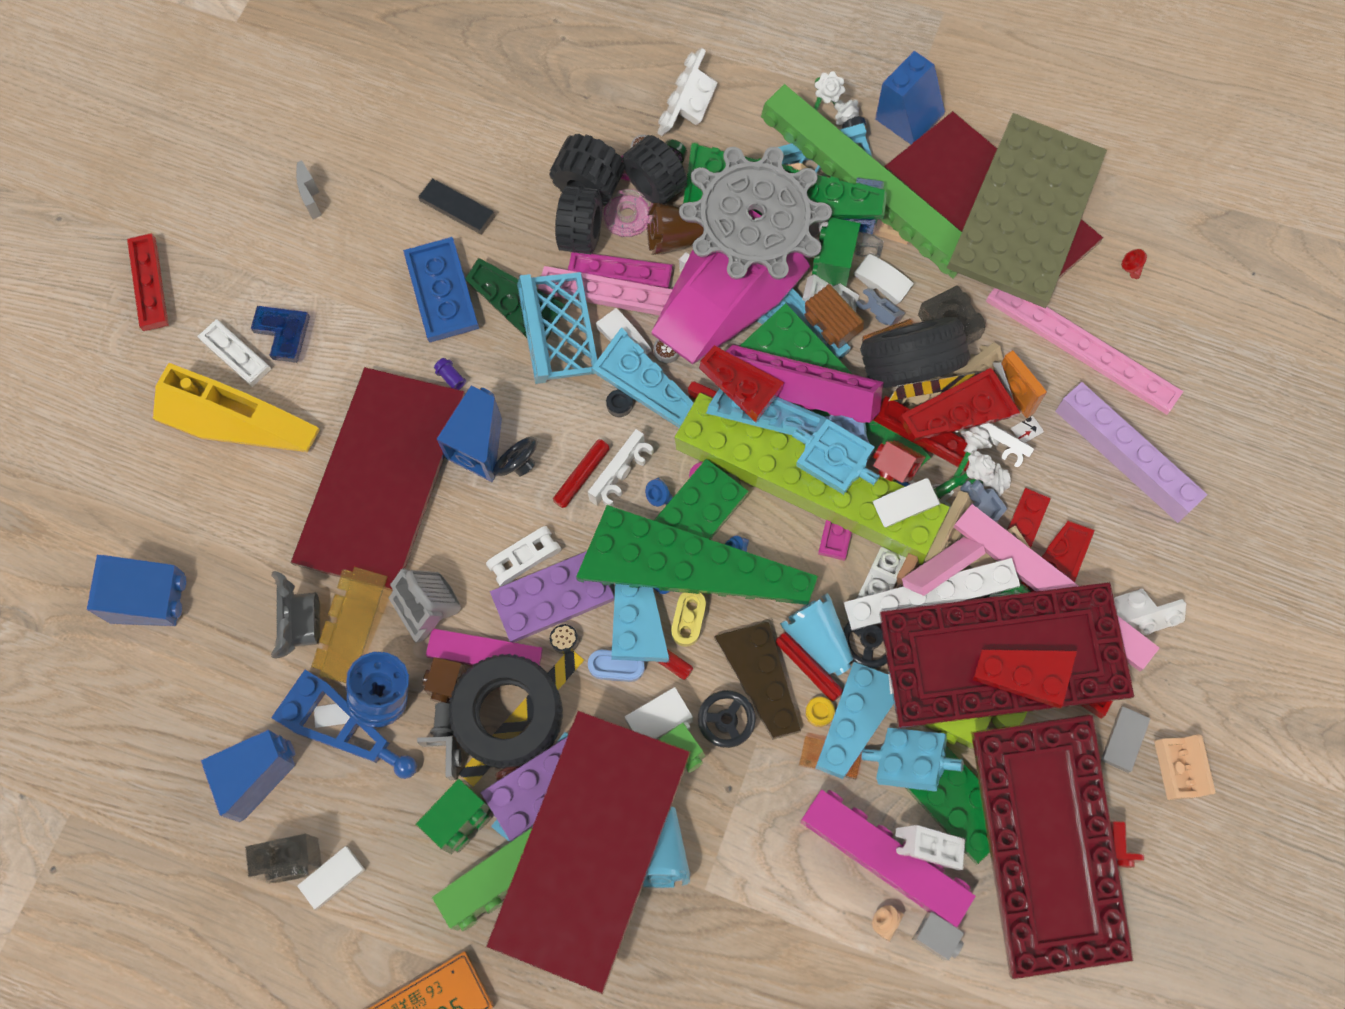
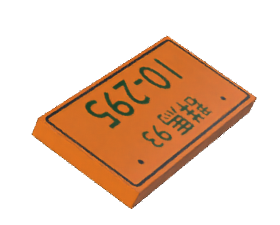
[368,951,494,1009]

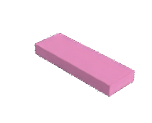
[902,537,985,596]

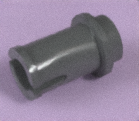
[430,703,453,737]

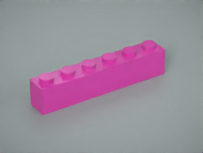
[726,345,883,423]
[800,789,976,928]

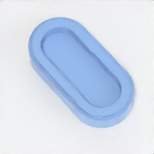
[588,650,645,682]

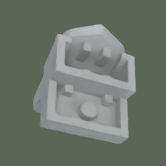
[388,568,461,643]

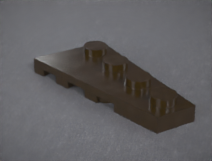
[714,621,801,740]

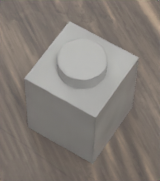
[912,912,964,961]

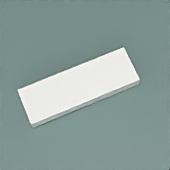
[197,319,271,387]

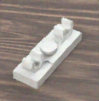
[955,423,1035,467]
[588,429,654,507]

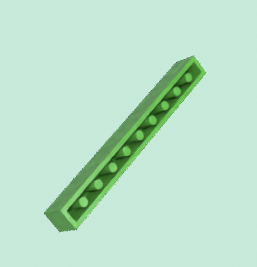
[760,84,962,279]
[432,722,706,931]

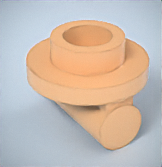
[872,905,904,942]

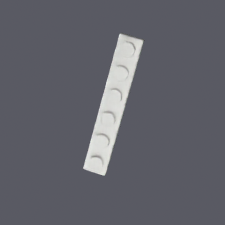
[844,558,1020,631]

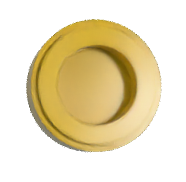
[805,697,835,727]

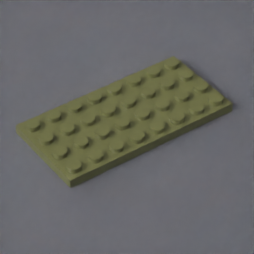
[947,113,1107,309]

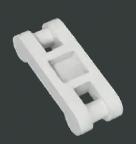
[486,526,562,587]

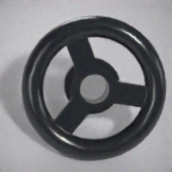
[494,436,538,477]
[843,622,887,668]
[698,690,756,748]

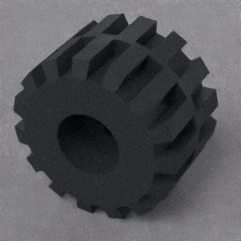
[549,134,625,206]

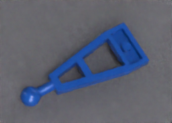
[271,670,417,779]

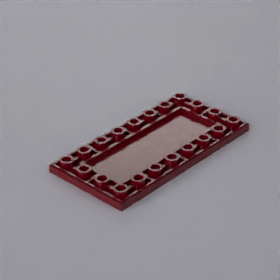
[884,111,1104,280]
[290,367,465,591]
[879,582,1135,729]
[486,711,691,994]
[971,715,1133,979]

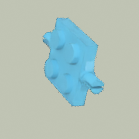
[792,419,880,495]
[862,728,964,791]

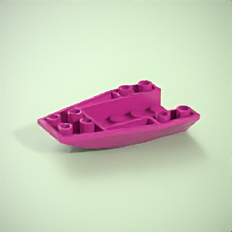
[651,210,810,365]

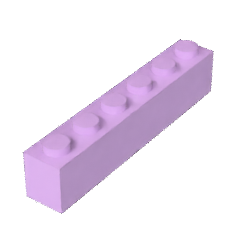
[1055,382,1207,523]

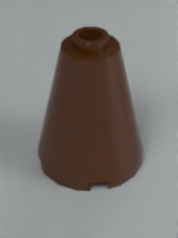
[647,202,704,255]

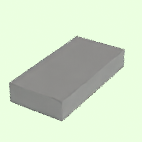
[1101,706,1150,773]

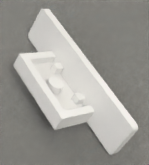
[657,48,717,136]
[1114,588,1186,635]

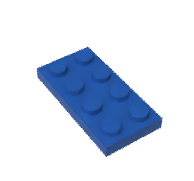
[403,237,479,343]

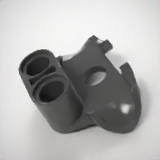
[271,571,321,659]

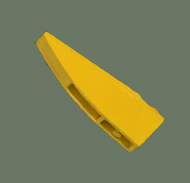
[153,363,320,453]

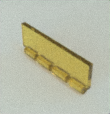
[311,567,387,683]

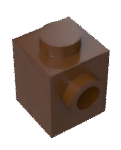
[422,657,466,703]

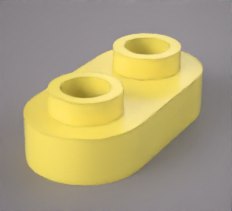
[671,593,706,647]

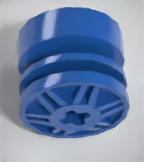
[346,652,409,727]

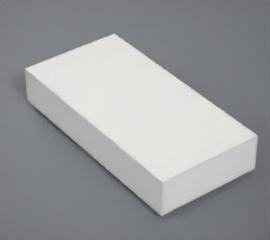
[297,846,365,910]

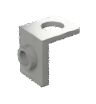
[417,737,461,780]

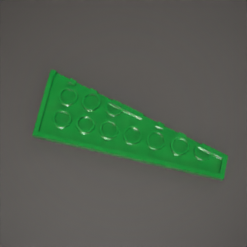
[683,143,887,219]
[740,303,931,469]
[576,505,818,605]

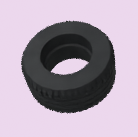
[860,317,970,388]
[449,654,563,769]

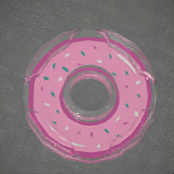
[602,189,652,237]

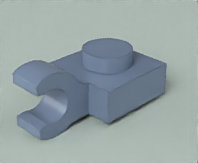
[856,288,905,326]
[960,480,1007,522]

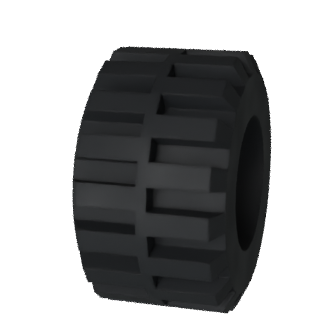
[622,135,687,204]
[555,186,602,255]

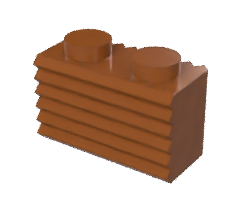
[804,284,864,349]

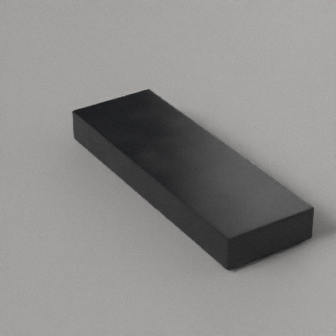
[418,178,495,235]

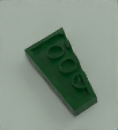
[465,257,565,341]

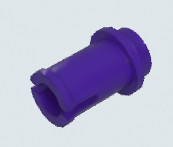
[434,358,466,390]

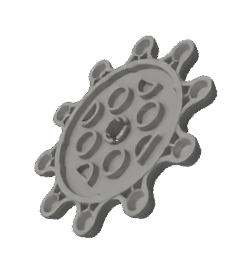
[679,147,832,280]

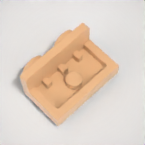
[1154,735,1215,800]

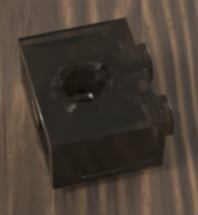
[918,285,986,344]
[245,833,322,883]

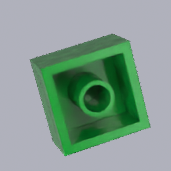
[812,217,860,287]
[416,778,492,854]

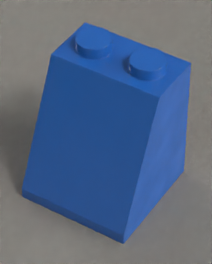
[875,50,945,145]
[437,385,502,482]
[86,555,186,626]
[201,730,296,822]

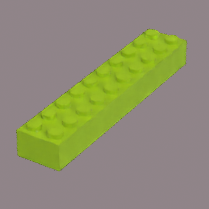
[674,393,950,565]

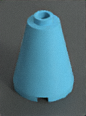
[780,593,853,676]
[643,806,690,888]

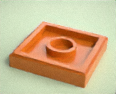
[996,350,1047,418]

